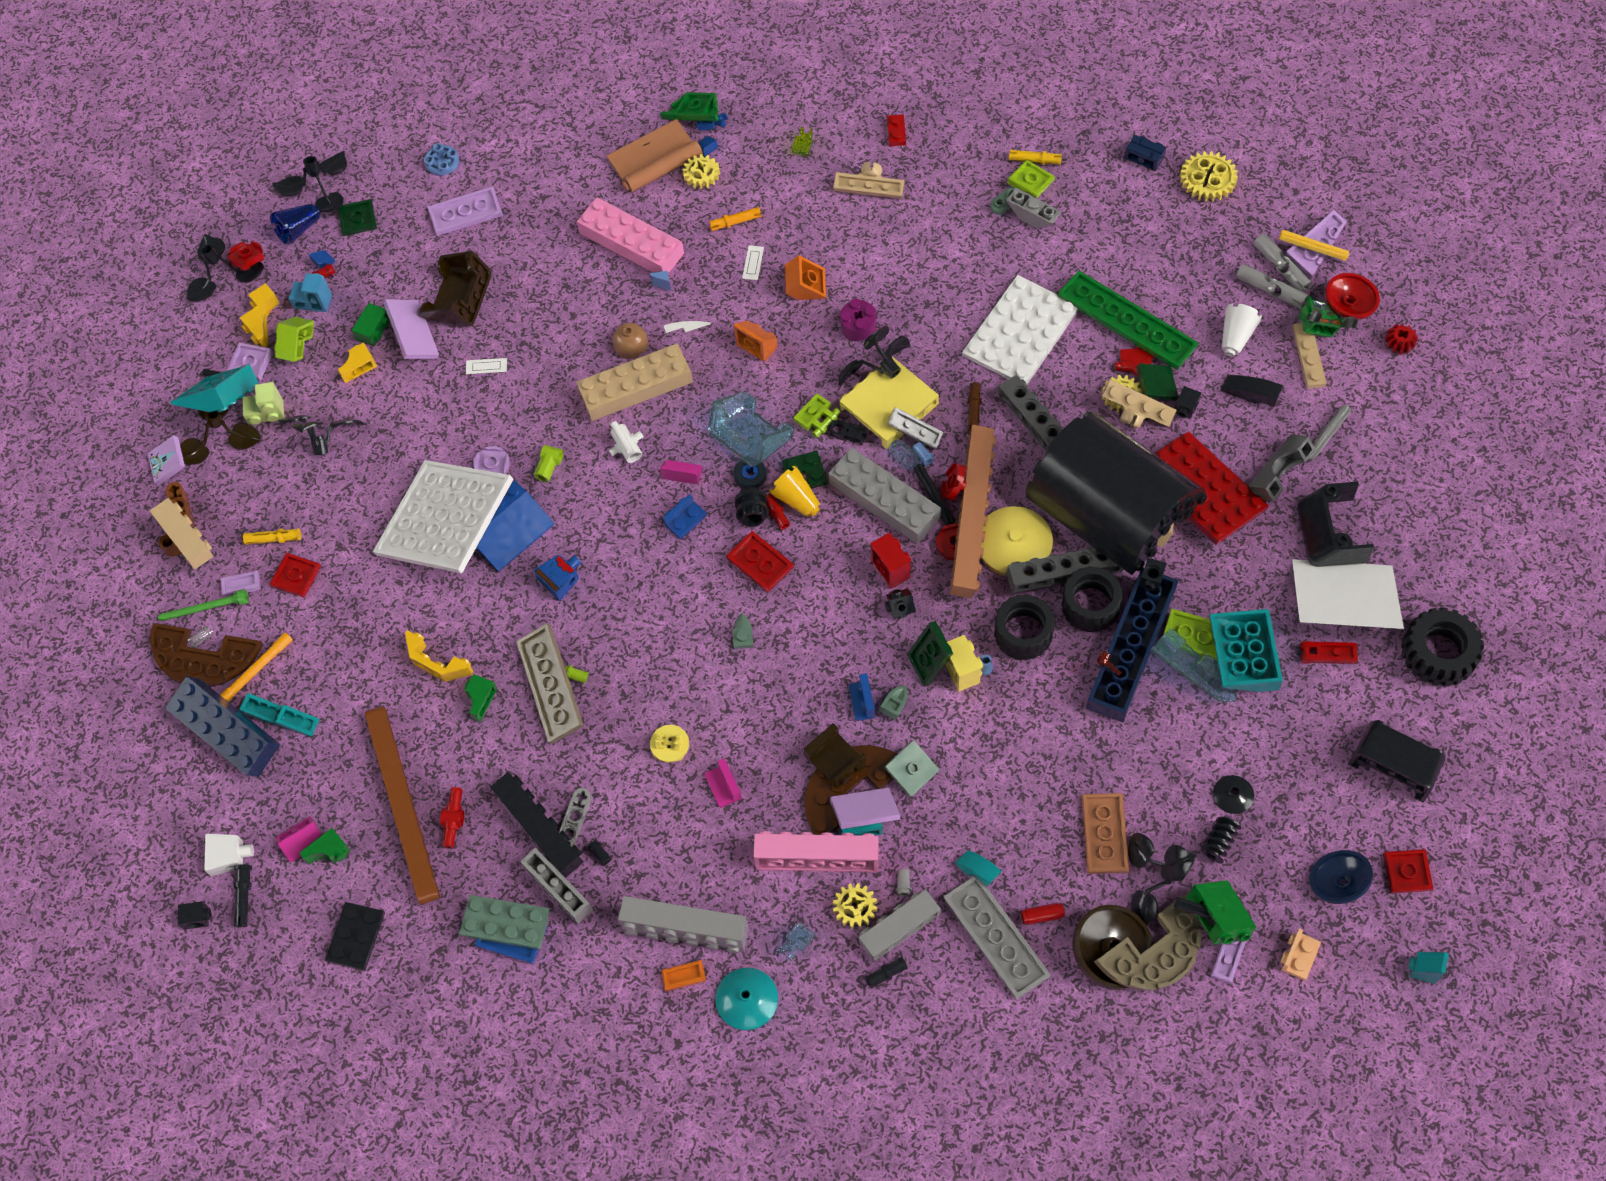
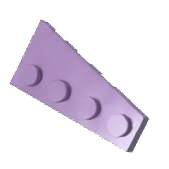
[1285,210,1347,278]

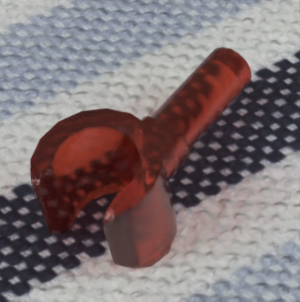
[1097,651,1122,676]

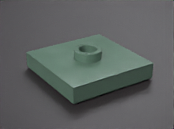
[884,740,939,797]

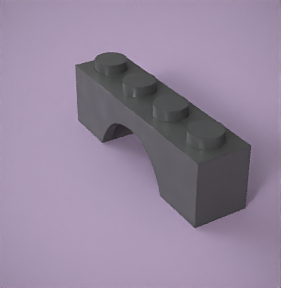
[1249,434,1316,502]

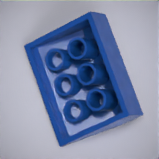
[475,480,555,572]

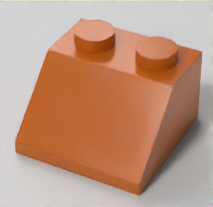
[785,255,826,300]
[733,320,778,362]

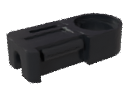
[830,420,867,446]

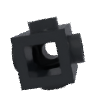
[884,589,916,619]

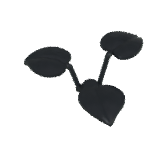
[272,151,347,212]
[186,234,264,301]
[839,325,911,387]
[279,415,364,455]
[1128,833,1197,926]

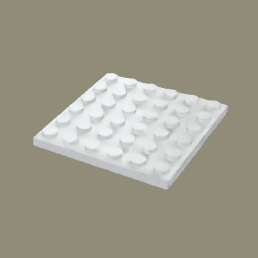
[373,460,513,574]

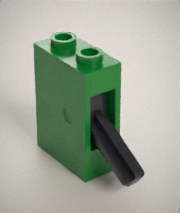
[1174,880,1256,945]

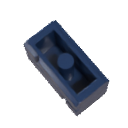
[1124,135,1166,171]

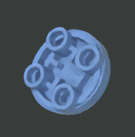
[424,143,459,176]

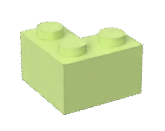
[243,382,284,425]

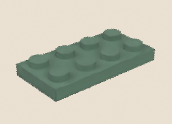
[459,895,550,950]

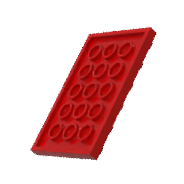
[1154,431,1269,545]

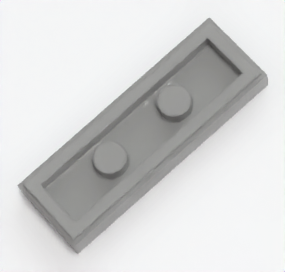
[887,407,943,449]

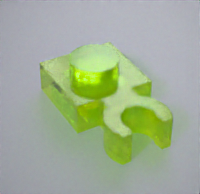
[792,127,813,156]

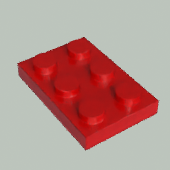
[726,531,794,593]

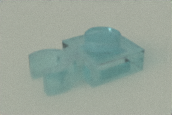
[780,922,816,961]

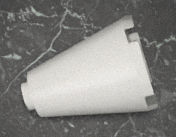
[1221,303,1262,357]

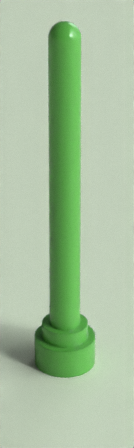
[158,589,249,621]

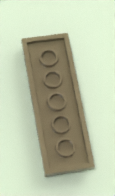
[516,623,584,744]

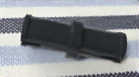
[865,957,908,989]

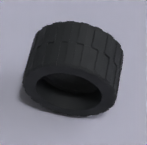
[1061,566,1123,632]
[994,594,1055,660]

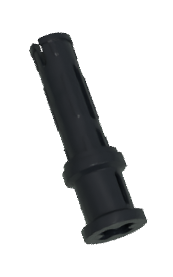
[233,864,252,928]

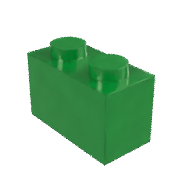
[351,303,390,346]

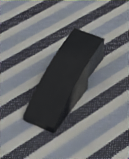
[1221,375,1283,407]

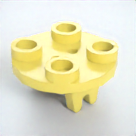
[650,725,689,763]

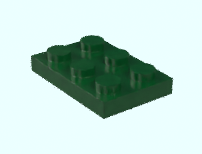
[907,621,953,686]

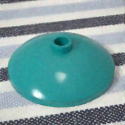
[715,967,778,1031]

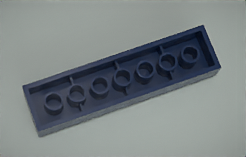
[1086,567,1179,723]

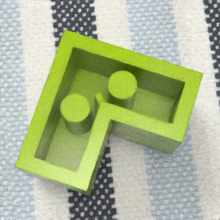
[274,316,314,362]

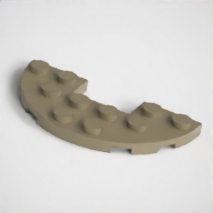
[1094,892,1201,991]

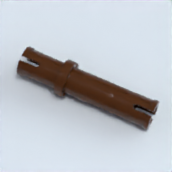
[967,382,982,434]

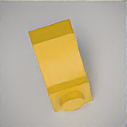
[338,342,377,383]

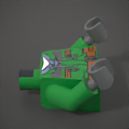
[1298,295,1358,337]

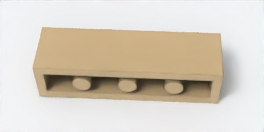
[150,498,214,570]

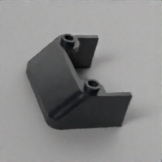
[1297,482,1373,567]

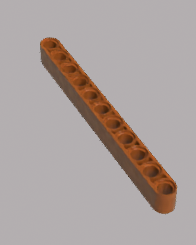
[365,705,440,905]

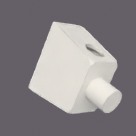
[204,834,254,876]

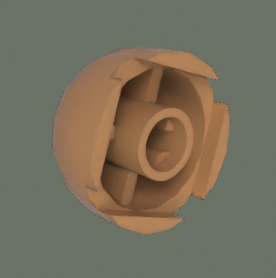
[613,322,648,359]

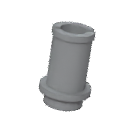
[895,869,912,897]

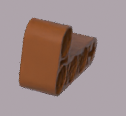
[159,482,195,557]

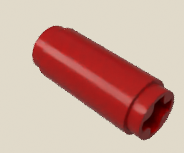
[1021,903,1065,925]

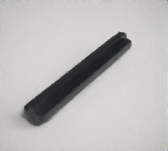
[914,463,955,525]

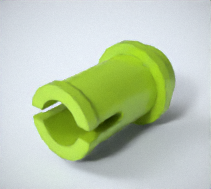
[565,665,589,684]

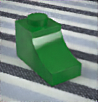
[465,674,497,722]
[300,828,351,864]

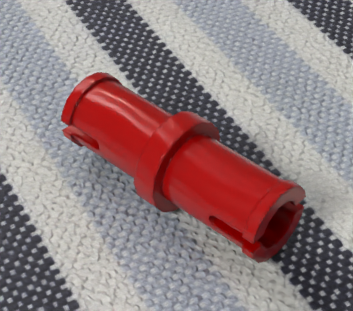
[766,494,790,530]

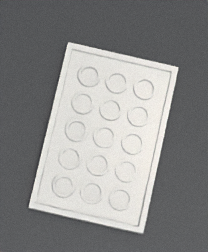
[962,275,1079,384]

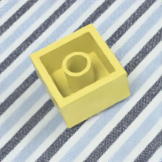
[945,635,983,692]

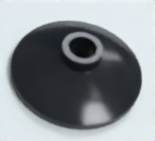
[1213,775,1254,814]

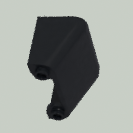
[1348,720,1445,803]

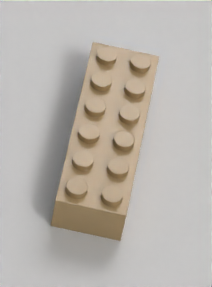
[576,343,693,421]

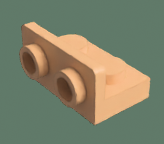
[1280,928,1321,981]

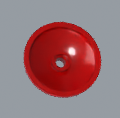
[1325,273,1380,319]

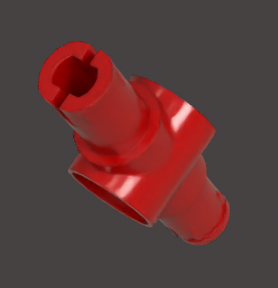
[440,787,465,849]

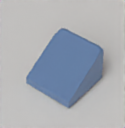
[650,271,671,291]

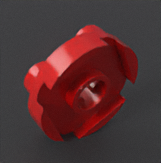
[227,241,264,270]
[941,463,967,502]
[936,523,958,561]

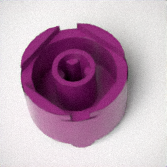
[840,298,877,342]

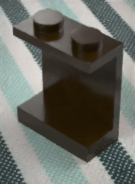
[803,723,866,789]

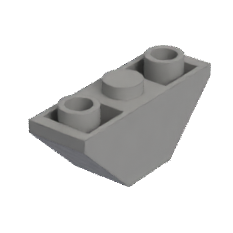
[1006,188,1061,228]

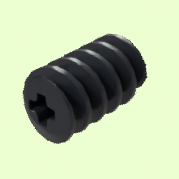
[1201,817,1242,864]

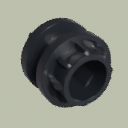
[734,487,769,527]

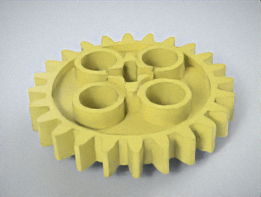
[1180,151,1238,202]

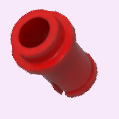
[312,264,336,278]

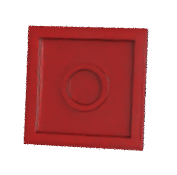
[270,552,321,598]
[1383,849,1434,894]

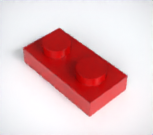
[887,114,906,146]

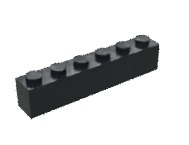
[490,772,584,878]

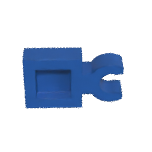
[697,113,728,131]

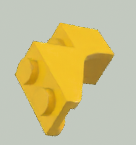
[239,283,280,348]

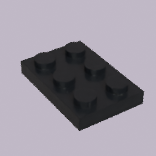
[325,902,385,971]

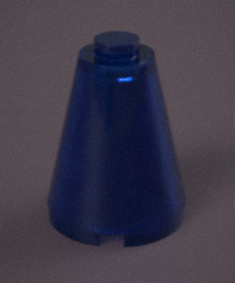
[270,204,321,245]

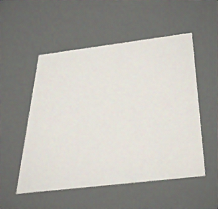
[1292,559,1404,629]

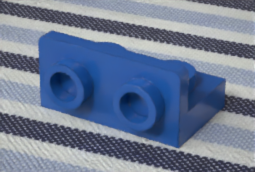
[663,494,707,540]
[849,673,875,721]

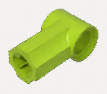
[533,445,564,482]

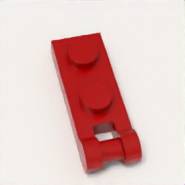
[1300,641,1358,664]

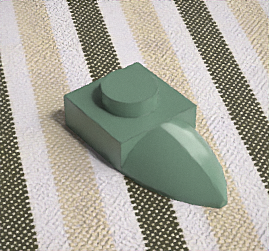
[733,613,753,649]
[879,685,908,720]

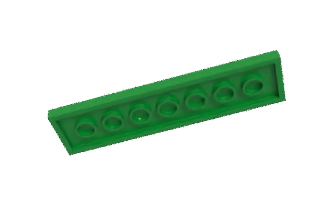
[1058,270,1199,371]

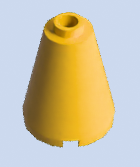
[769,466,820,517]

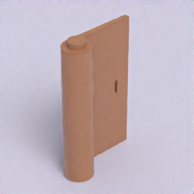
[606,119,703,193]

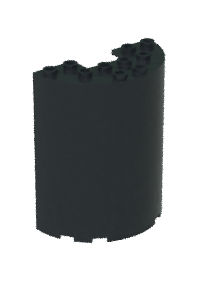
[1026,411,1207,575]

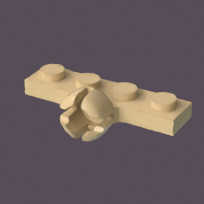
[833,162,905,199]
[1101,379,1177,428]

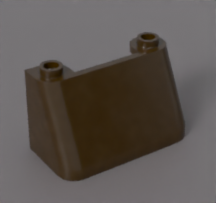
[419,251,491,326]

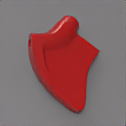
[1114,347,1153,377]

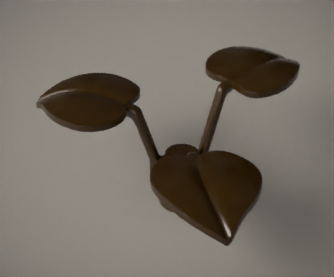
[180,406,261,465]

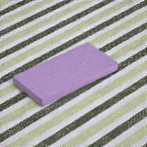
[427,186,503,236]
[384,299,439,359]

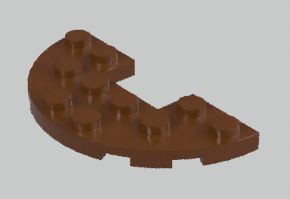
[150,623,263,687]
[805,745,897,835]

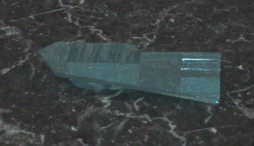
[1151,628,1236,702]

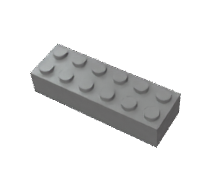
[828,448,941,544]
[618,896,749,953]

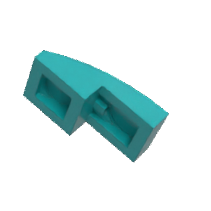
[955,850,1002,887]

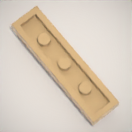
[1292,323,1327,389]

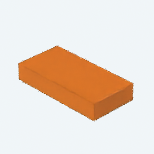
[661,960,706,991]

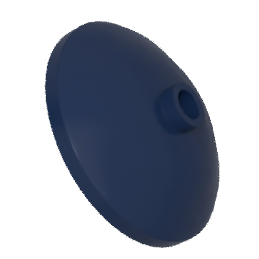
[1309,850,1373,904]

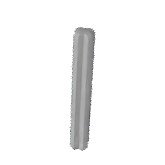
[1307,405,1351,462]

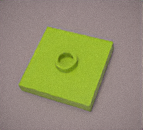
[1007,159,1055,198]

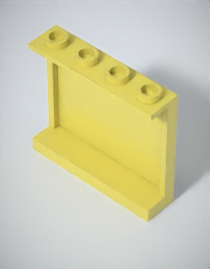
[840,357,939,449]

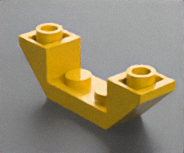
[405,630,474,682]

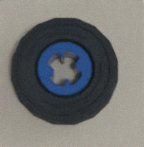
[734,458,767,488]

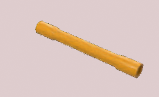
[220,632,293,702]

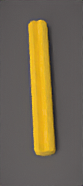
[1279,230,1349,261]

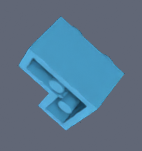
[289,273,332,312]

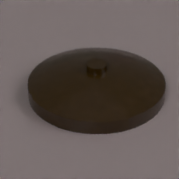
[1072,905,1154,990]

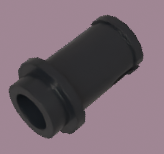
[587,840,612,866]

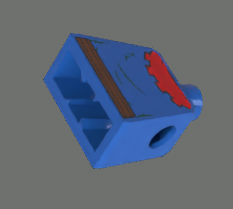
[533,555,581,601]

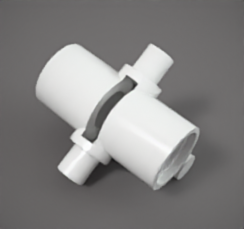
[609,421,644,463]

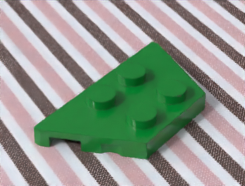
[660,92,719,121]

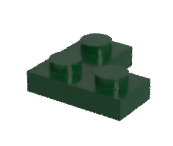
[782,450,828,489]

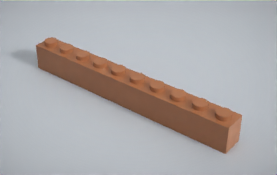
[949,425,996,599]

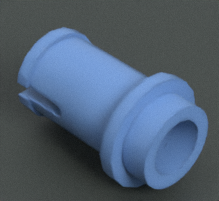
[912,442,934,466]
[980,654,993,675]

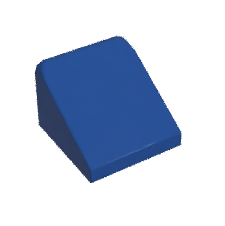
[698,136,718,156]
[309,250,335,269]

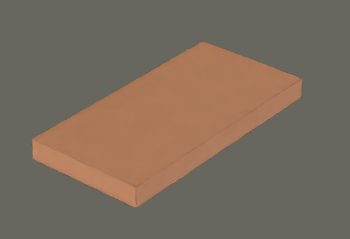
[1082,793,1129,874]

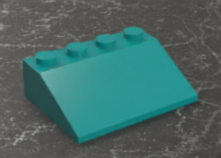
[170,364,258,412]
[1209,609,1283,692]

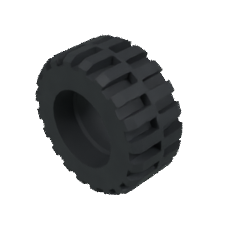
[1401,607,1484,687]

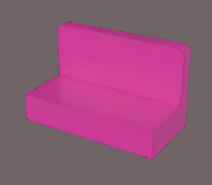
[660,460,703,484]
[705,758,742,808]
[275,816,322,862]

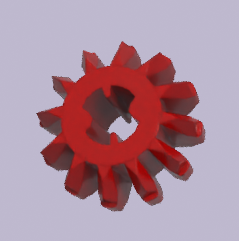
[1385,323,1418,355]

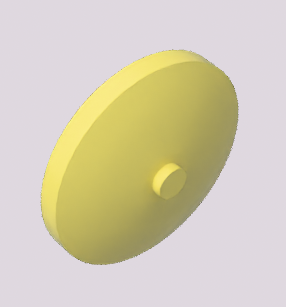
[981,506,1053,576]

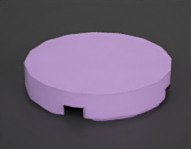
[473,446,510,474]

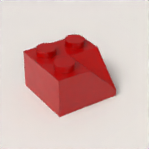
[870,532,912,589]

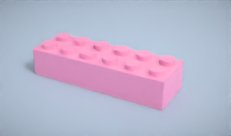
[576,197,684,273]
[754,831,879,872]

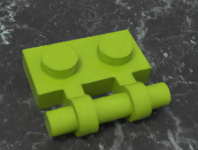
[793,393,841,438]

